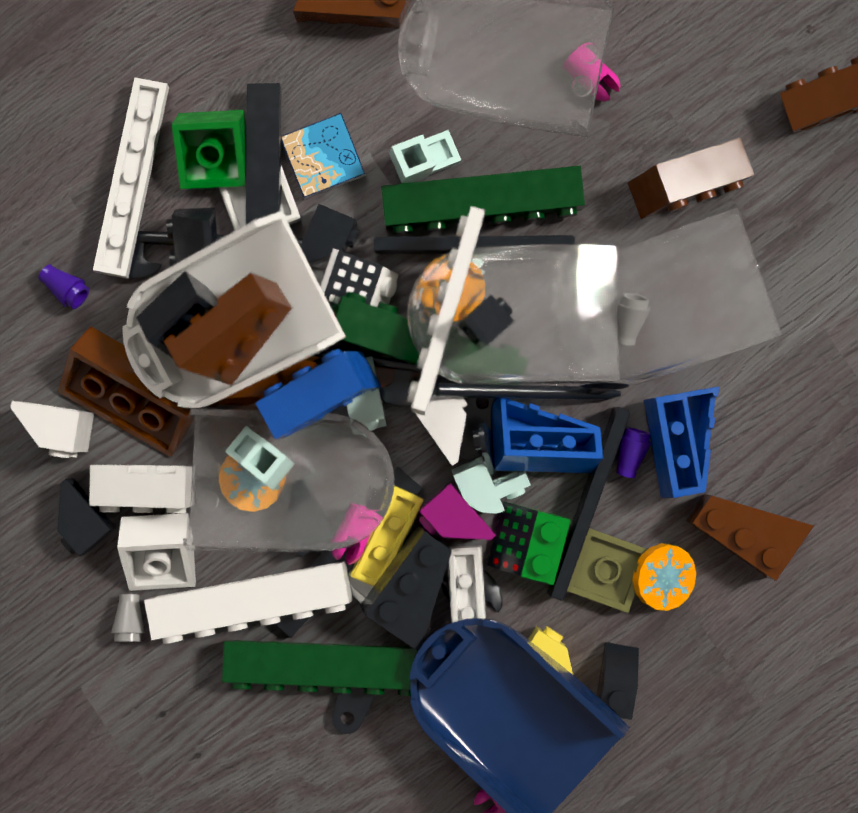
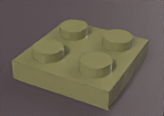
[567,528,647,613]

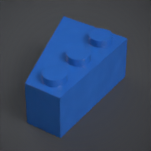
[256,349,382,440]
[644,386,719,498]
[491,398,603,473]

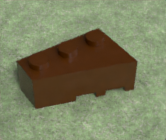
[164,272,292,386]

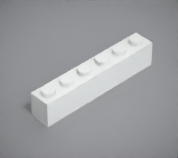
[144,561,353,644]

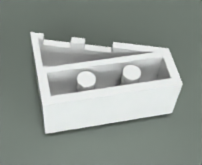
[89,465,196,513]

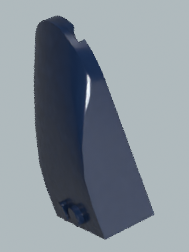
[409,618,630,813]

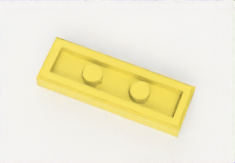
[350,485,424,586]

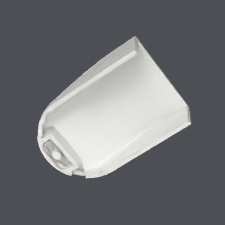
[123,211,345,408]

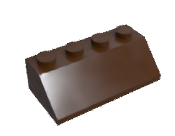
[57,326,200,457]

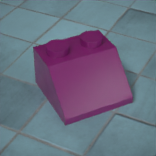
[419,482,496,540]

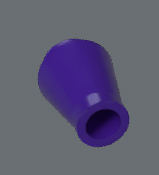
[38,264,89,309]
[616,427,652,478]

